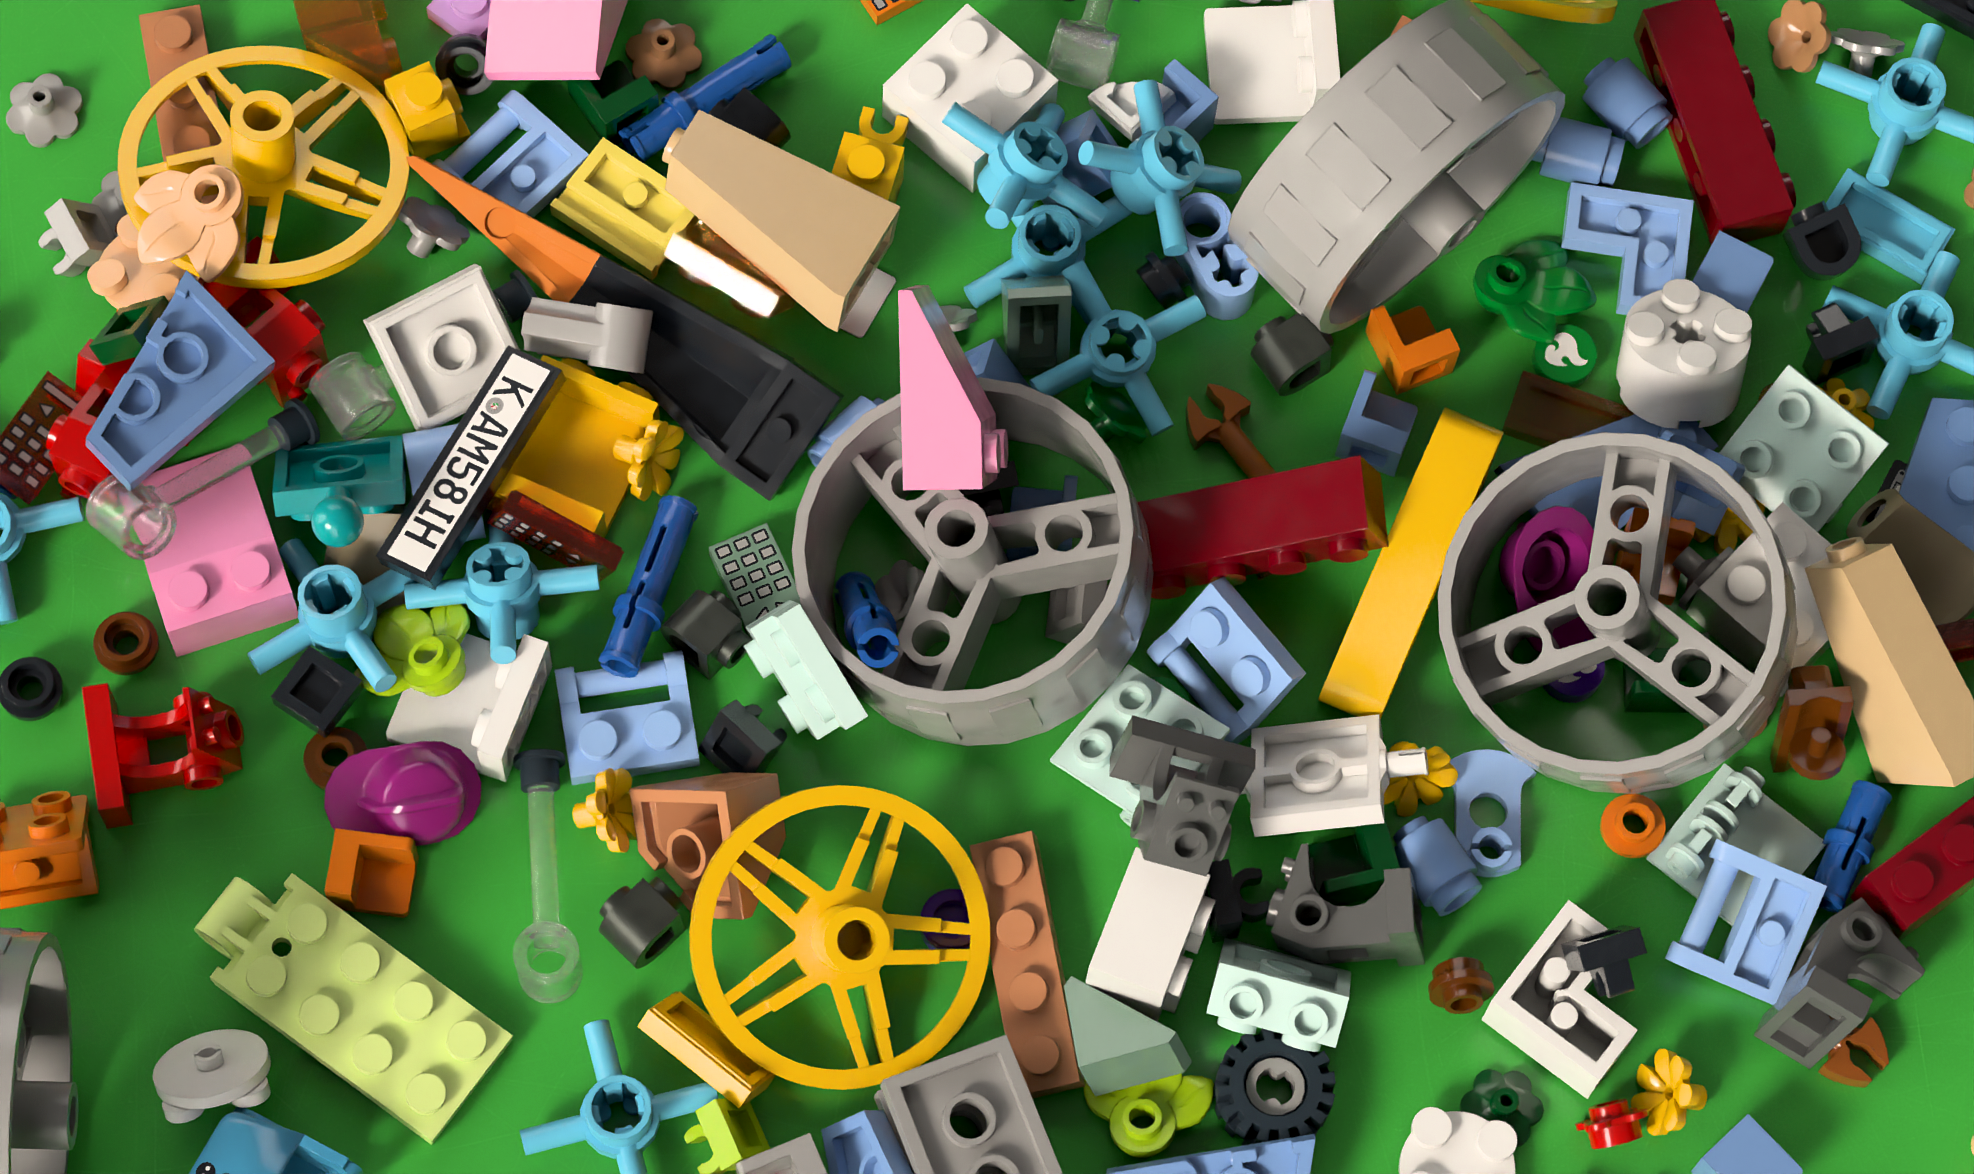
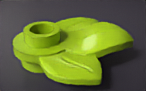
[354,604,470,697]
[1083,1073,1213,1158]

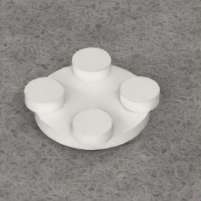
[153,1029,271,1123]
[1398,1107,1517,1174]

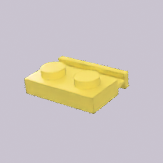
[550,137,700,280]

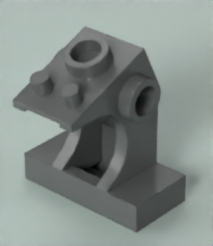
[1109,715,1256,877]
[1266,843,1425,967]
[1753,897,1925,1069]

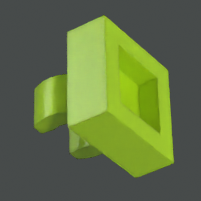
[684,1098,770,1174]

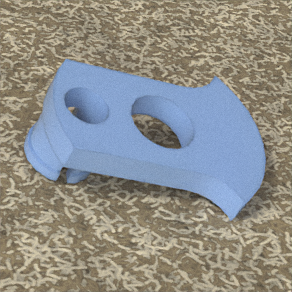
[1449,749,1536,877]

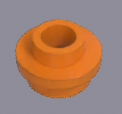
[1600,794,1666,858]

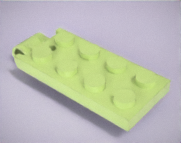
[194,873,513,1145]

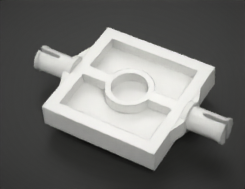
[1240,714,1429,837]

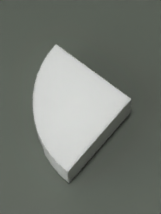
[1088,82,1176,142]

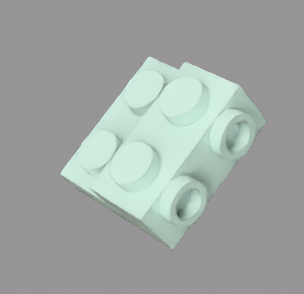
[744,600,868,740]
[1206,938,1351,1052]

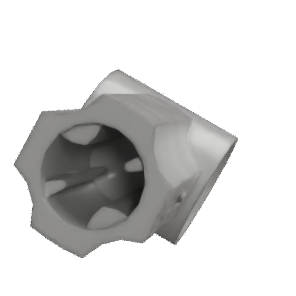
[521,297,653,374]

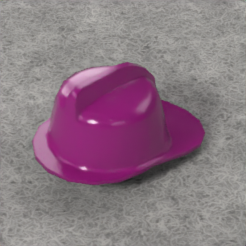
[1498,506,1595,653]
[324,741,481,846]

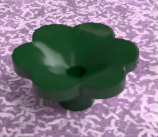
[1459,1069,1544,1147]

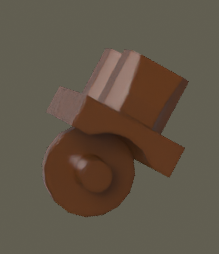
[1770,665,1854,780]

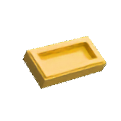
[637,991,776,1109]

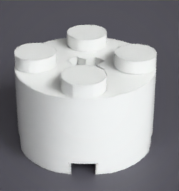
[1616,279,1752,429]

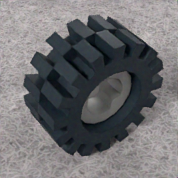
[1213,1028,1336,1146]

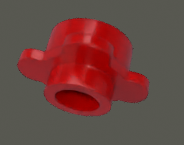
[1575,1098,1648,1149]

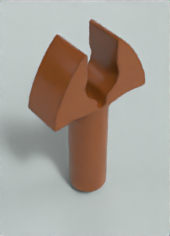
[1186,383,1276,478]
[1818,1016,1889,1088]

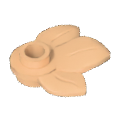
[134,164,244,283]

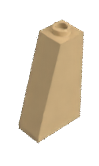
[662,110,900,332]
[1804,537,1974,787]

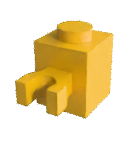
[832,106,909,204]

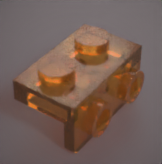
[663,219,796,318]

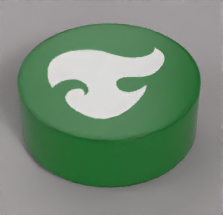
[1532,324,1597,390]

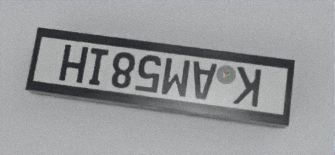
[376,345,566,590]

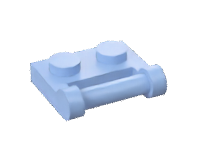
[431,90,589,218]
[1147,577,1306,744]
[554,650,700,785]
[1665,839,1827,1005]

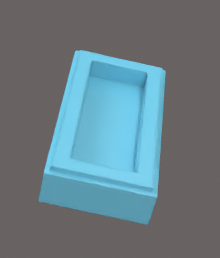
[1826,168,1955,285]

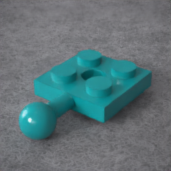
[272,435,406,547]

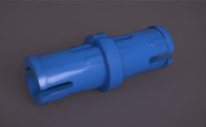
[1813,780,1892,913]

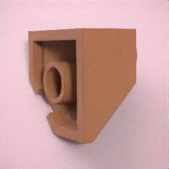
[629,772,786,920]

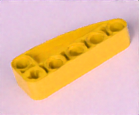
[1318,407,1504,719]

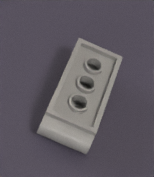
[874,1035,1063,1174]

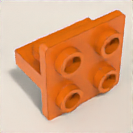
[0,791,99,910]

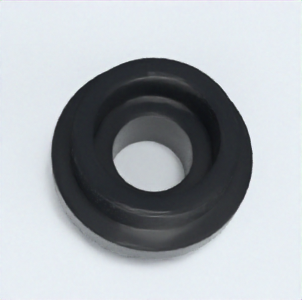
[435,33,493,95]
[1136,251,1192,310]
[0,657,64,721]

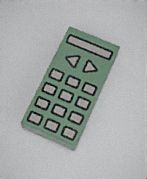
[709,523,803,640]

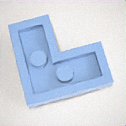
[1561,182,1694,315]

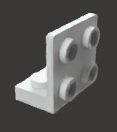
[1203,0,1341,125]
[386,633,552,782]

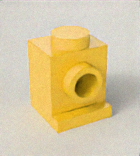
[383,61,471,159]

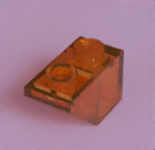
[293,0,403,100]

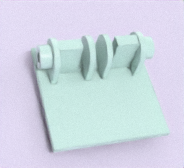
[1719,364,1889,532]
[1050,664,1230,827]
[1646,763,1825,927]

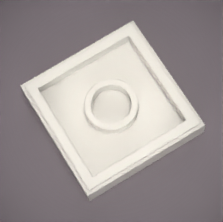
[363,264,520,431]

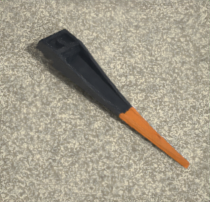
[406,156,844,501]

